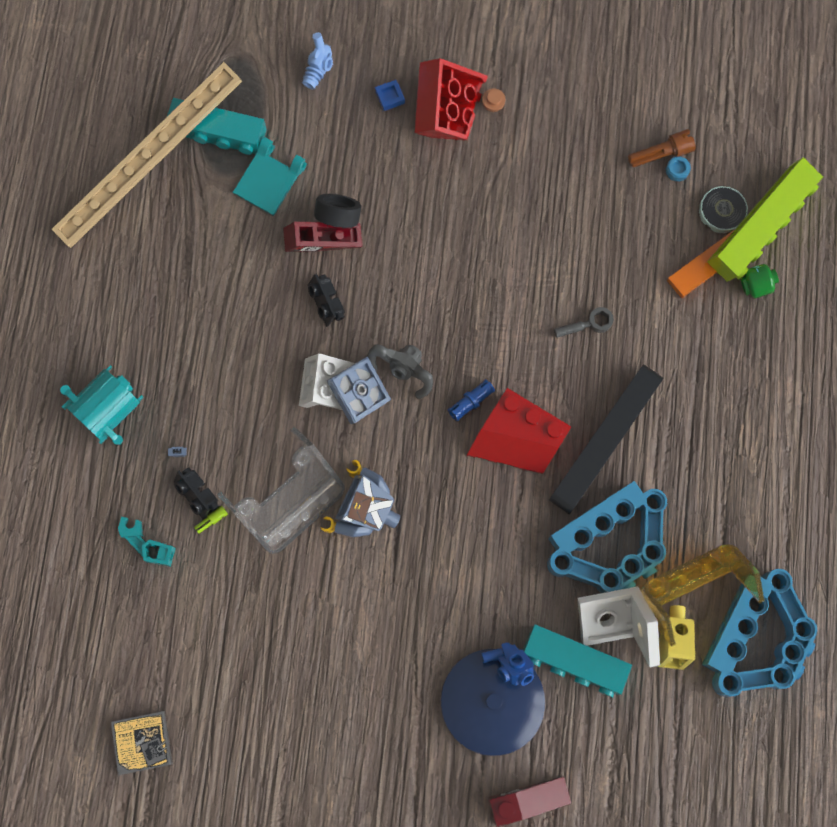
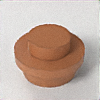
[482,89,506,112]

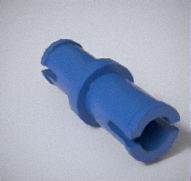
[447,379,495,422]

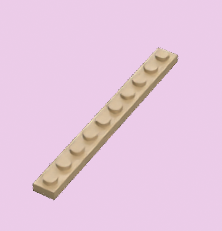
[52,62,242,248]

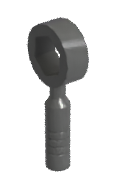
[554,307,614,338]

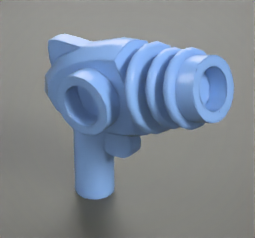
[302,32,333,89]

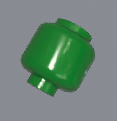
[740,264,779,298]

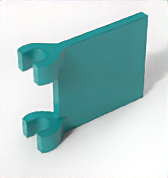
[233,137,307,216]

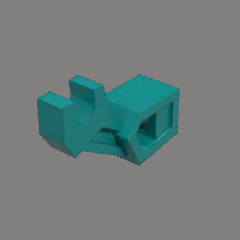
[118,516,176,567]

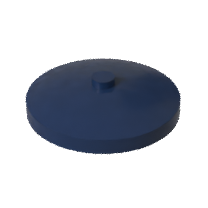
[441,649,545,756]

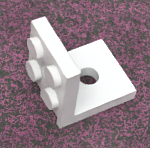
[578,586,660,667]

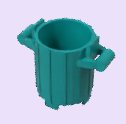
[60,365,144,445]

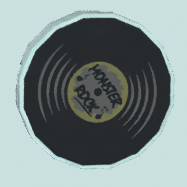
[699,186,748,233]

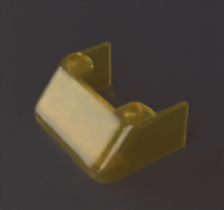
[639,544,764,647]

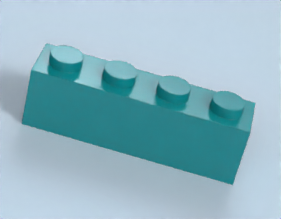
[167,98,267,155]
[523,625,632,698]

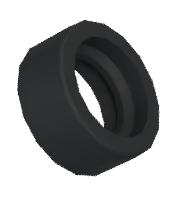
[314,194,362,228]

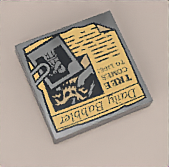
[111,711,173,776]

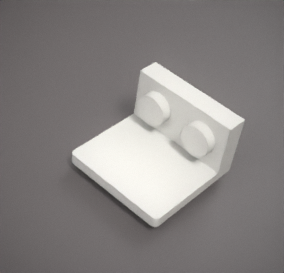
[299,354,355,410]

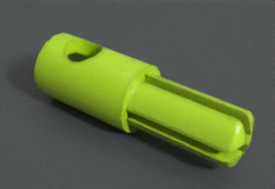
[194,505,228,534]

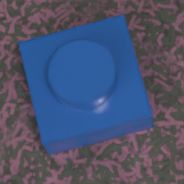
[375,80,405,111]

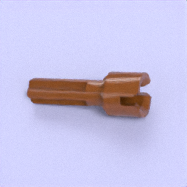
[628,129,696,167]

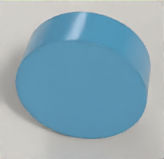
[666,157,691,182]

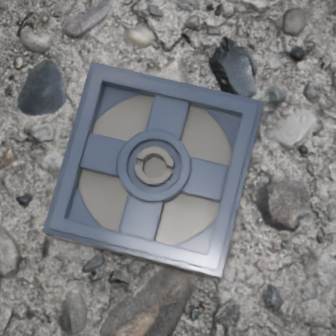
[327,357,391,424]

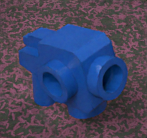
[481,642,534,686]

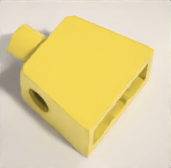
[658,605,695,670]

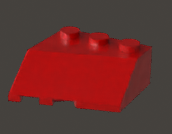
[415,58,488,140]
[466,388,571,474]

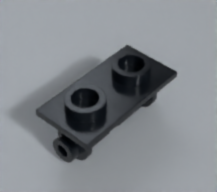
[308,273,345,327]
[174,467,220,520]

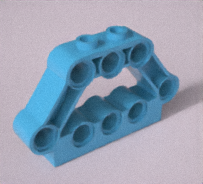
[547,481,667,593]
[702,569,817,697]

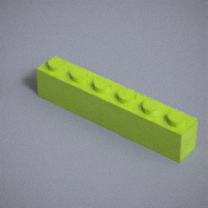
[707,157,823,281]

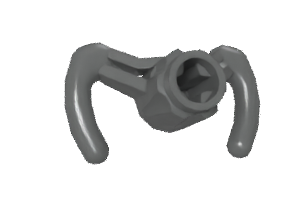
[367,344,433,399]

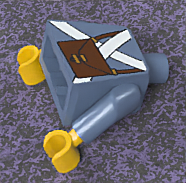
[320,460,400,537]

